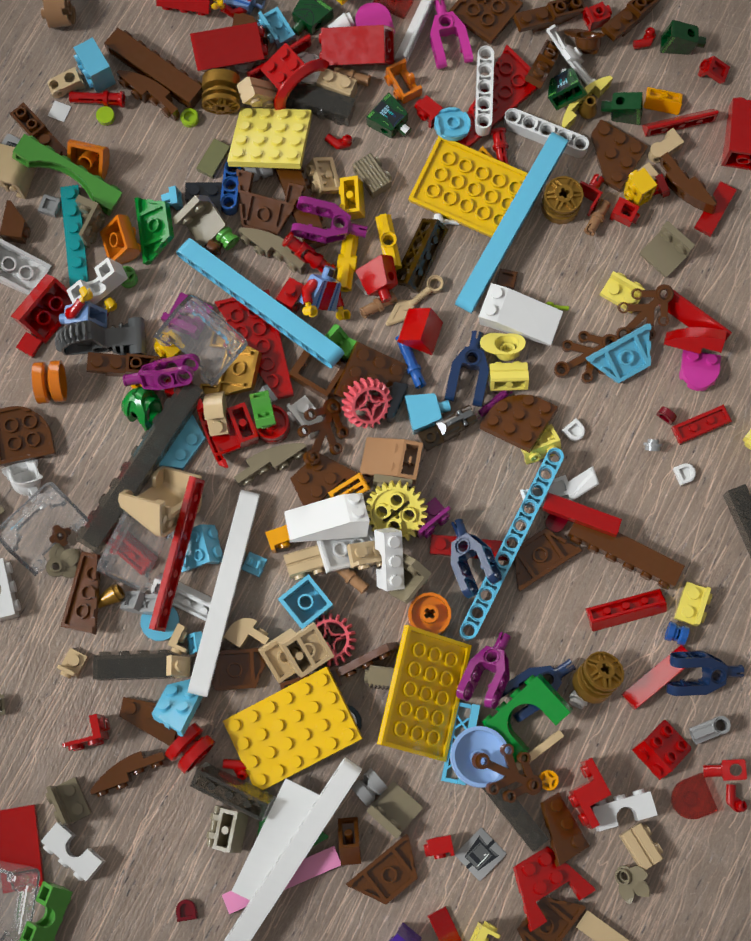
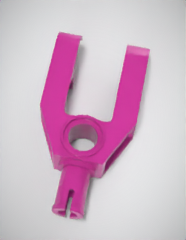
[430,0,473,70]

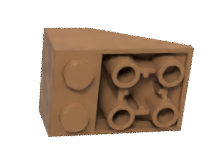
[360,437,423,485]

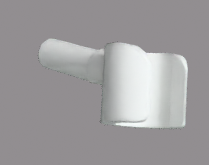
[433,213,459,225]

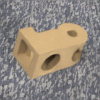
[47,67,86,98]
[648,128,684,163]

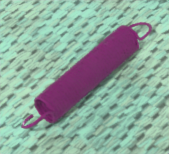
[476,390,513,419]

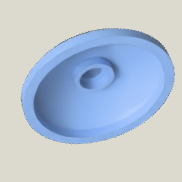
[450,726,509,788]

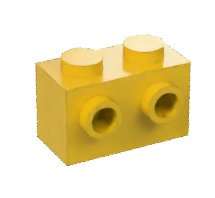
[623,168,657,206]
[339,175,365,220]

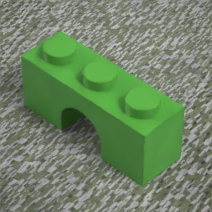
[19,881,73,941]

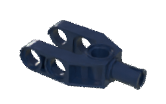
[444,331,489,407]
[451,519,502,599]
[666,651,744,696]
[501,659,576,723]

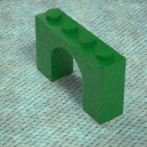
[482,674,573,763]

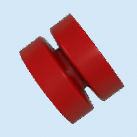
[254,405,290,444]

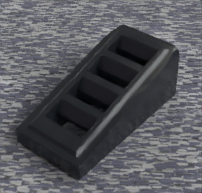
[387,382,408,423]

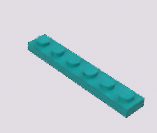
[60,185,89,287]

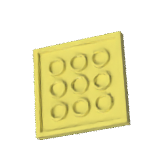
[227,108,312,169]

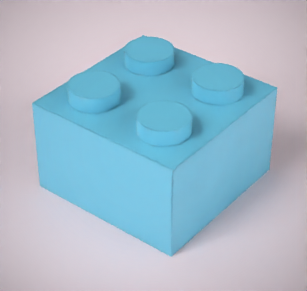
[73,37,116,93]
[278,574,334,629]

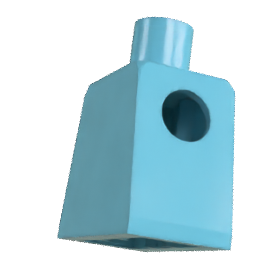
[405,393,451,435]

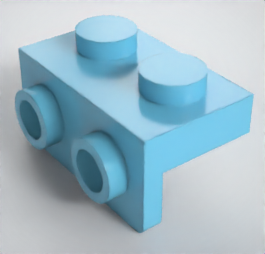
[257,6,296,48]

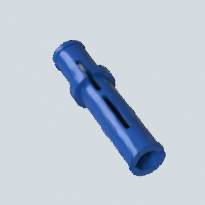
[395,335,427,389]

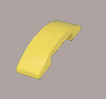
[561,76,613,129]

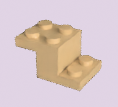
[258,622,334,683]

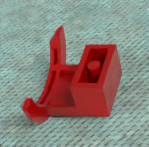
[260,43,329,110]
[196,398,259,469]

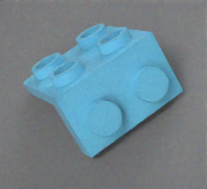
[172,524,223,572]

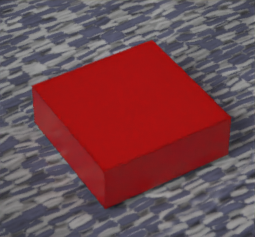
[16,332,43,358]

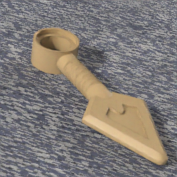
[386,275,444,326]

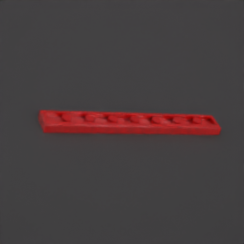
[149,476,205,632]

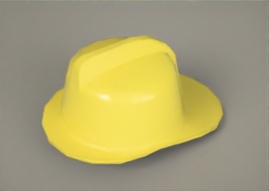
[480,333,526,361]

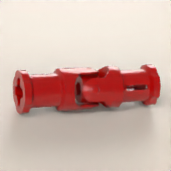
[282,232,336,273]

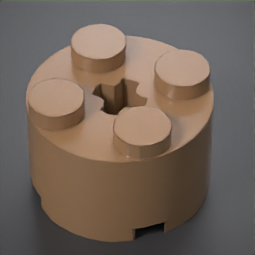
[41,0,76,28]

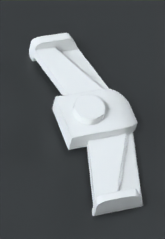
[546,24,597,86]
[520,466,599,508]

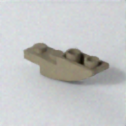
[238,227,306,275]
[234,443,307,487]

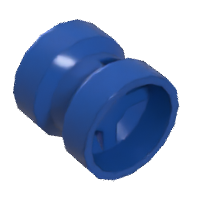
[664,621,690,646]

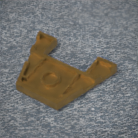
[197,330,262,402]

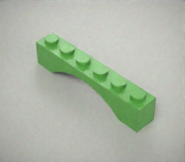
[12,134,122,216]

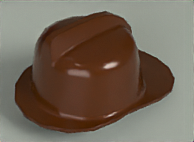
[564,29,606,54]

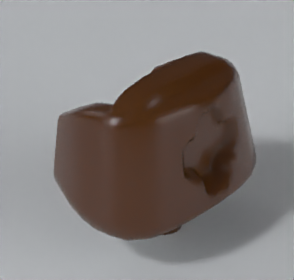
[206,239,221,256]

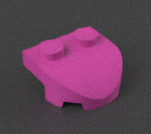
[354,3,395,34]
[679,350,721,391]

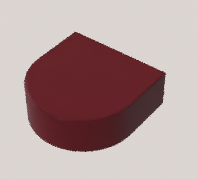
[656,406,677,425]
[545,514,568,533]
[176,899,198,922]

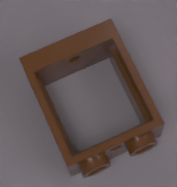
[289,350,346,400]

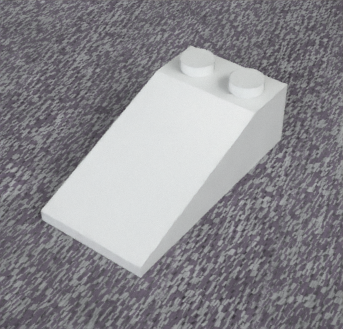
[0,238,51,295]
[479,283,563,346]
[284,493,369,542]

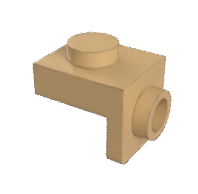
[166,655,191,678]

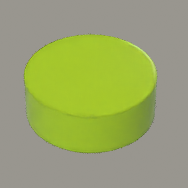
[96,106,115,126]
[180,108,199,128]

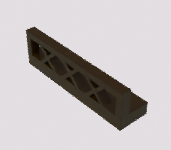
[396,218,448,293]

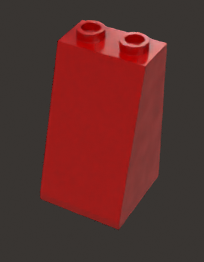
[190,22,269,72]
[319,25,395,67]
[721,97,751,170]

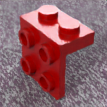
[62,714,110,751]
[632,720,691,780]

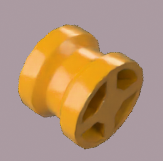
[538,770,559,791]

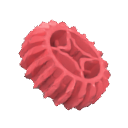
[342,377,393,429]
[315,613,357,667]

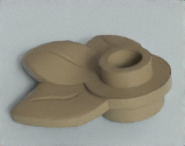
[46,543,80,578]
[615,865,650,904]

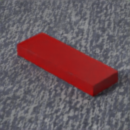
[694,181,737,237]
[671,404,732,445]

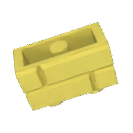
[489,361,529,391]

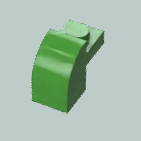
[325,324,357,363]
[249,390,276,429]

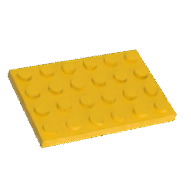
[408,136,528,238]
[377,625,472,762]
[223,666,363,793]

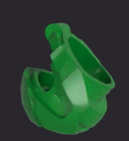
[121,387,162,433]

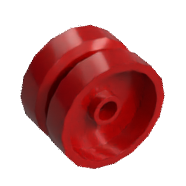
[164,723,216,774]

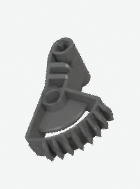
[55,317,147,355]

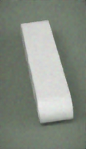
[475,46,494,136]
[503,108,589,158]

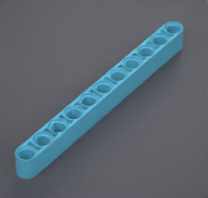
[455,132,569,314]
[176,238,345,368]
[459,448,564,641]

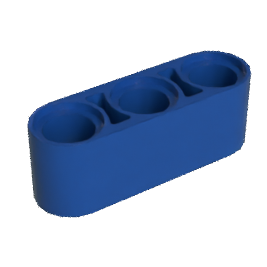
[220,162,242,216]

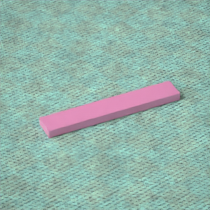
[222,846,341,914]

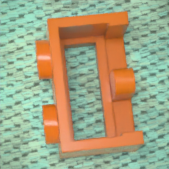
[384,58,422,104]

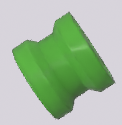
[216,227,239,250]
[121,266,138,288]

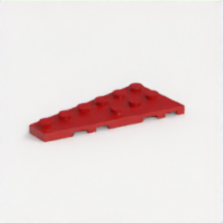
[456,45,538,148]
[214,289,294,400]

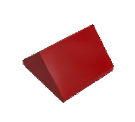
[397,308,443,355]

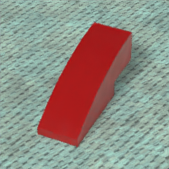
[663,327,727,354]

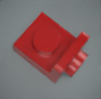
[698,56,730,84]

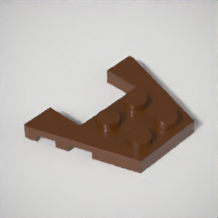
[236,169,306,236]
[290,454,371,506]

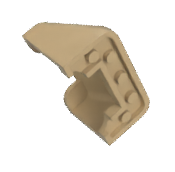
[0,144,36,199]
[118,466,202,537]

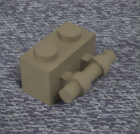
[206,805,249,853]

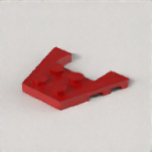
[513,846,596,932]

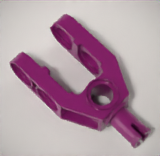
[291,196,368,244]
[123,354,200,390]
[456,632,511,709]

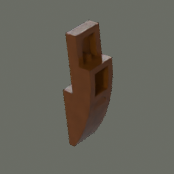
[513,0,586,33]
[601,0,661,42]
[525,39,560,89]
[117,70,180,121]
[9,102,67,156]
[660,152,717,214]
[86,352,165,377]
[90,751,168,797]

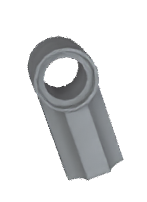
[689,716,731,745]

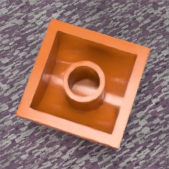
[67,139,110,180]
[100,214,141,264]

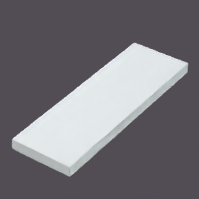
[232,778,320,900]

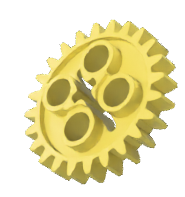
[366,480,428,541]

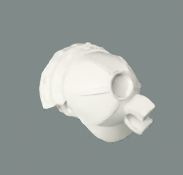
[2,460,43,502]

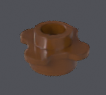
[49,525,71,546]

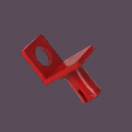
[579,174,604,217]
[703,759,747,781]

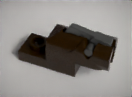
[418,405,478,452]

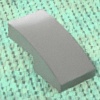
[120,591,158,615]

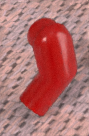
[222,759,248,780]

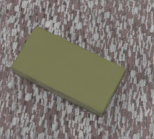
[196,138,230,179]

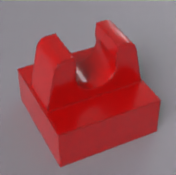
[653,173,670,198]

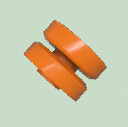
[32,360,68,404]
[408,592,451,635]

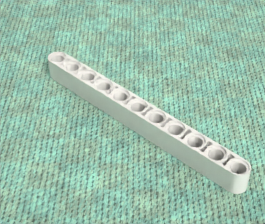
[188,490,260,697]
[224,757,362,941]

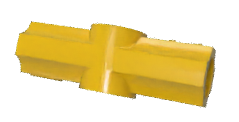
[375,213,402,271]
[336,234,359,292]

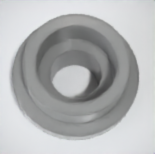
[643,439,663,451]

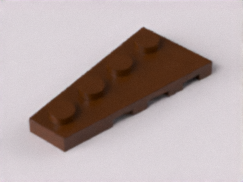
[60,551,102,635]

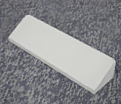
[394,0,434,64]
[149,573,212,621]

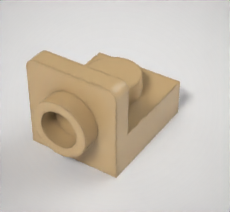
[168,623,189,656]
[57,648,89,679]

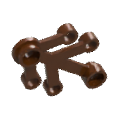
[616,284,674,340]
[554,331,618,384]
[297,399,349,466]
[472,744,542,803]

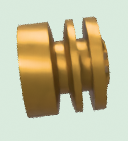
[202,69,240,115]
[541,176,584,224]
[572,651,624,704]

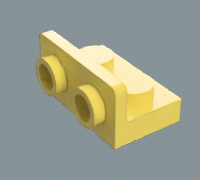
[600,271,645,314]
[521,424,561,464]
[674,582,713,627]
[469,921,501,941]

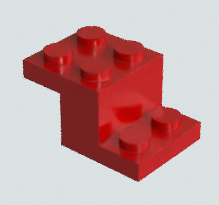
[568,758,612,829]

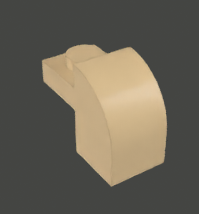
[203,391,230,436]
[224,618,271,649]

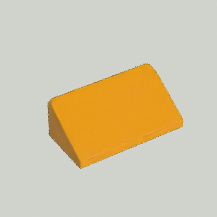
[643,87,683,115]

